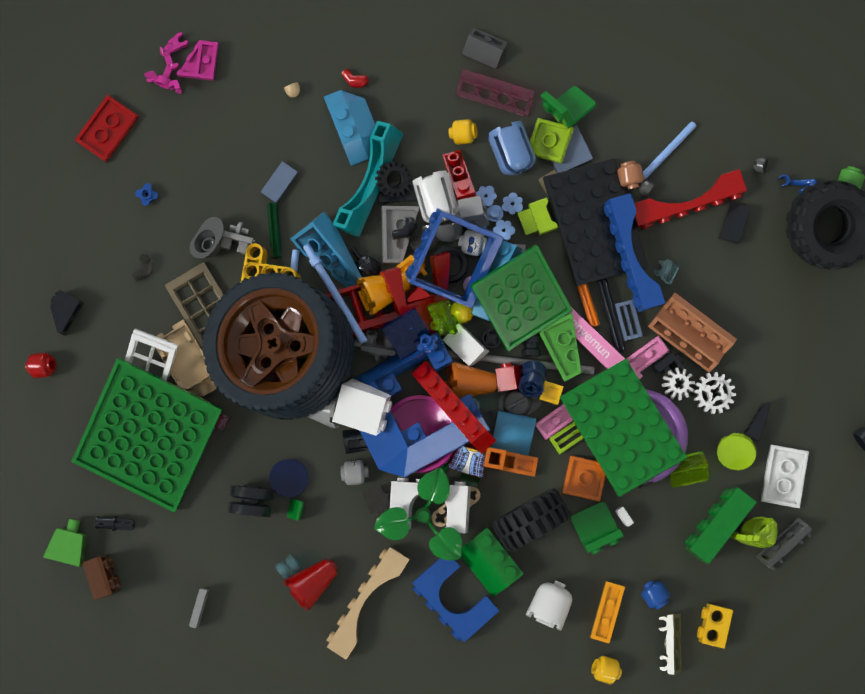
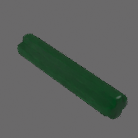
[267,202,282,259]

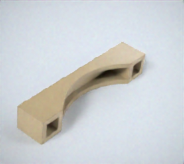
[326,546,410,660]

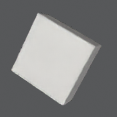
[615,506,634,527]

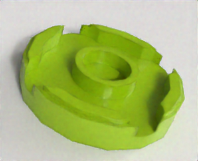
[717,433,757,470]

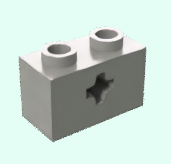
[456,196,490,230]

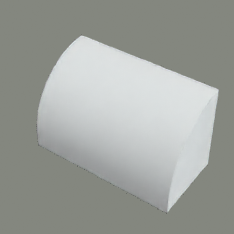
[443,323,489,366]

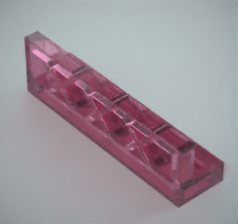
[455,69,535,117]

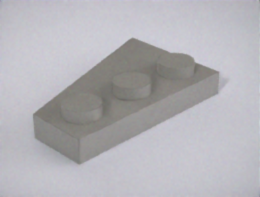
[381,206,420,264]

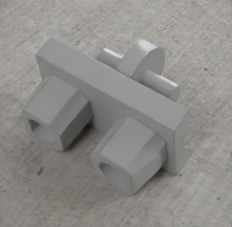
[220,222,255,255]

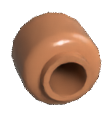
[617,161,644,190]

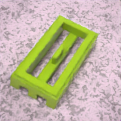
[549,422,583,455]

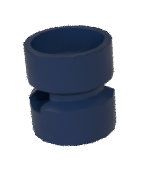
[519,361,546,397]

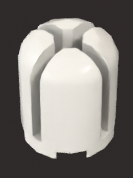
[412,170,459,223]

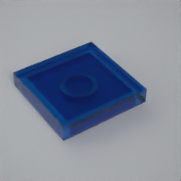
[381,307,432,360]

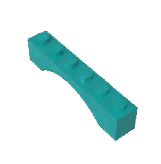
[332,121,404,237]

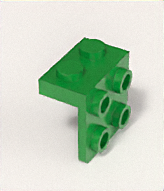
[540,86,596,129]
[571,502,623,554]

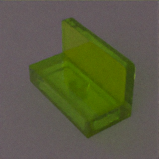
[670,451,709,488]

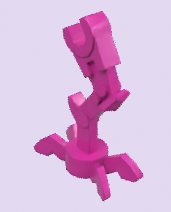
[144,32,189,94]

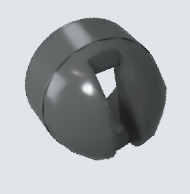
[753,158,769,173]
[639,180,655,197]

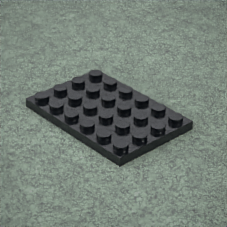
[543,158,648,287]

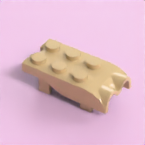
[156,320,218,398]

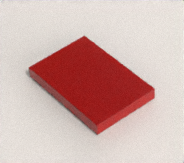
[75,94,139,163]

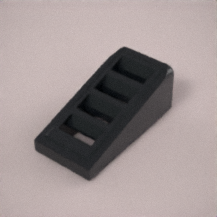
[743,402,771,441]

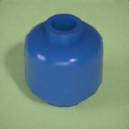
[641,580,670,610]

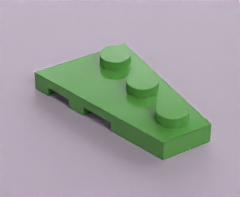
[538,313,582,382]

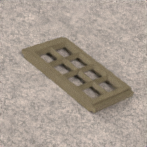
[165,262,224,350]

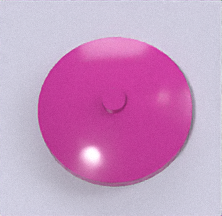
[391,395,455,473]

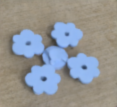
[473,186,523,240]

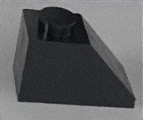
[50,290,84,336]

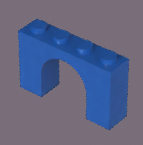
[412,558,499,642]

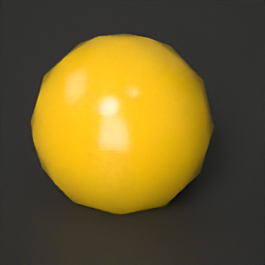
[450,302,473,324]

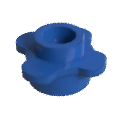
[135,183,158,206]
[417,334,438,353]

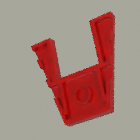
[380,252,450,342]

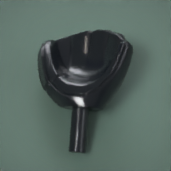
[351,247,381,277]

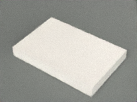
[760,445,809,509]

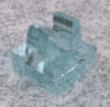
[653,259,679,285]

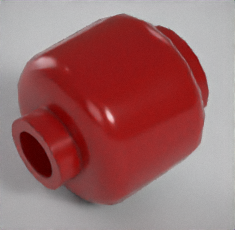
[25,352,56,378]

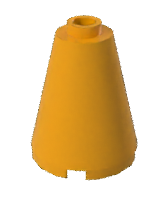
[356,272,412,315]

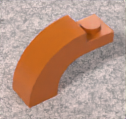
[483,447,538,477]

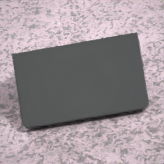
[462,27,508,68]

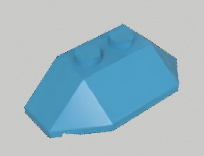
[323,90,375,166]

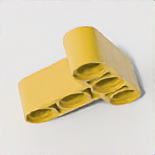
[241,243,301,281]

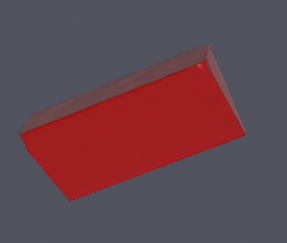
[406,286,430,302]

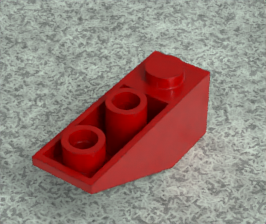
[442,150,476,206]

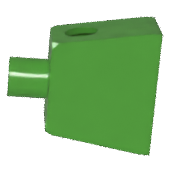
[43,519,87,567]

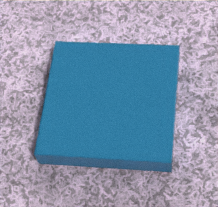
[491,411,536,456]

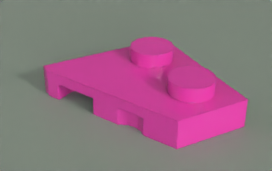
[177,40,219,81]

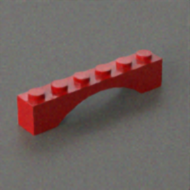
[634,169,747,230]
[412,361,496,454]

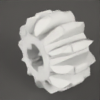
[662,368,695,400]

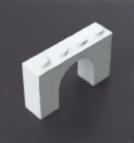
[390,478,471,533]

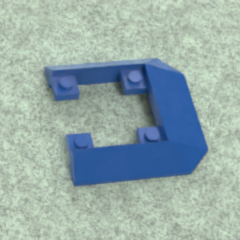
[354,331,490,478]

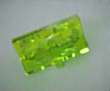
[427,300,458,336]

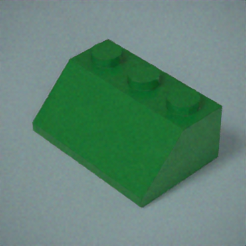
[461,527,524,597]

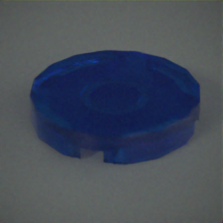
[269,459,308,498]

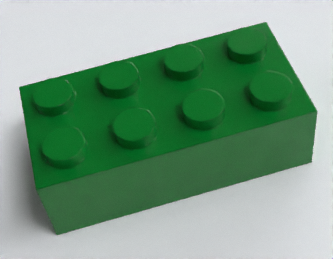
[684,487,757,564]

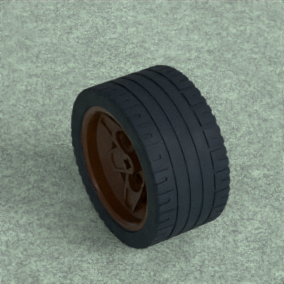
[202,273,355,420]

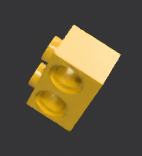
[697,603,733,649]

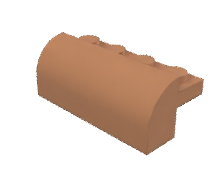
[648,293,737,373]

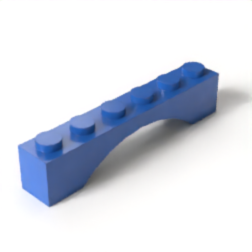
[604,193,665,312]

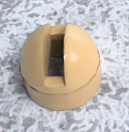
[284,82,300,98]

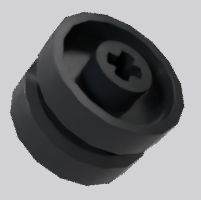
[228,485,274,517]

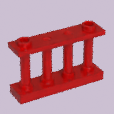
[325,284,401,337]

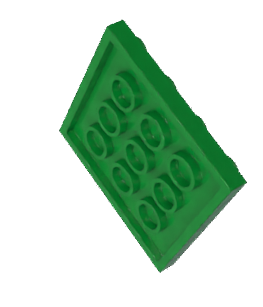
[470,245,573,351]

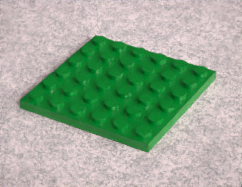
[71,358,223,513]

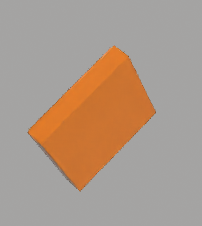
[562,455,606,502]

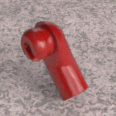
[341,68,369,88]

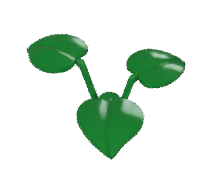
[374,467,462,561]

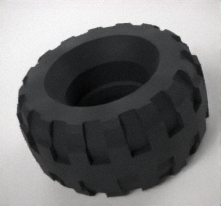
[785,180,865,270]

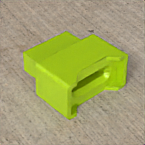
[517,197,558,236]

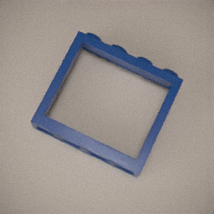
[405,208,504,308]

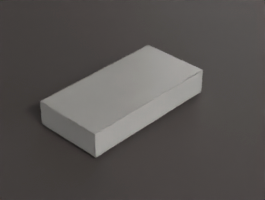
[189,587,210,628]

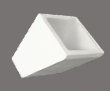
[332,379,392,436]

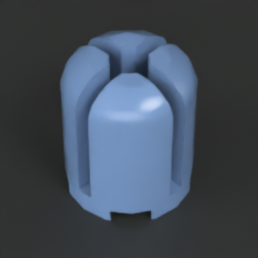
[488,121,536,176]

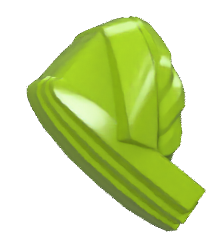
[730,517,778,548]

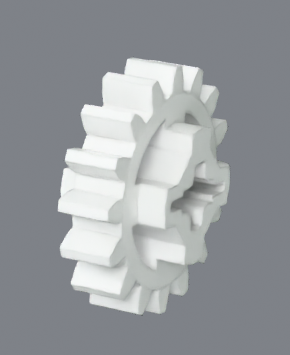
[693,372,736,414]

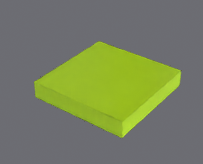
[530,118,574,164]

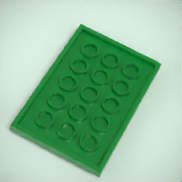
[560,359,687,498]

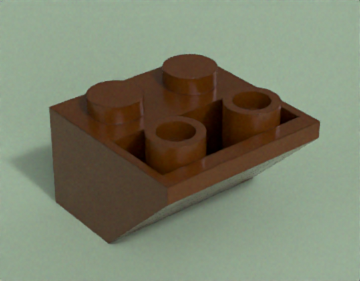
[82,554,121,600]

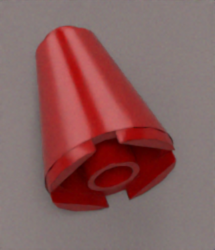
[283,559,338,611]

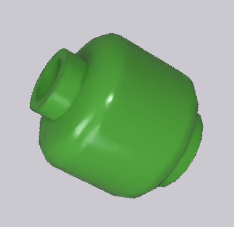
[838,166,865,189]

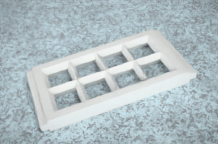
[125,328,178,381]

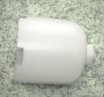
[526,581,573,631]

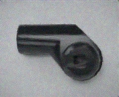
[392,217,417,240]

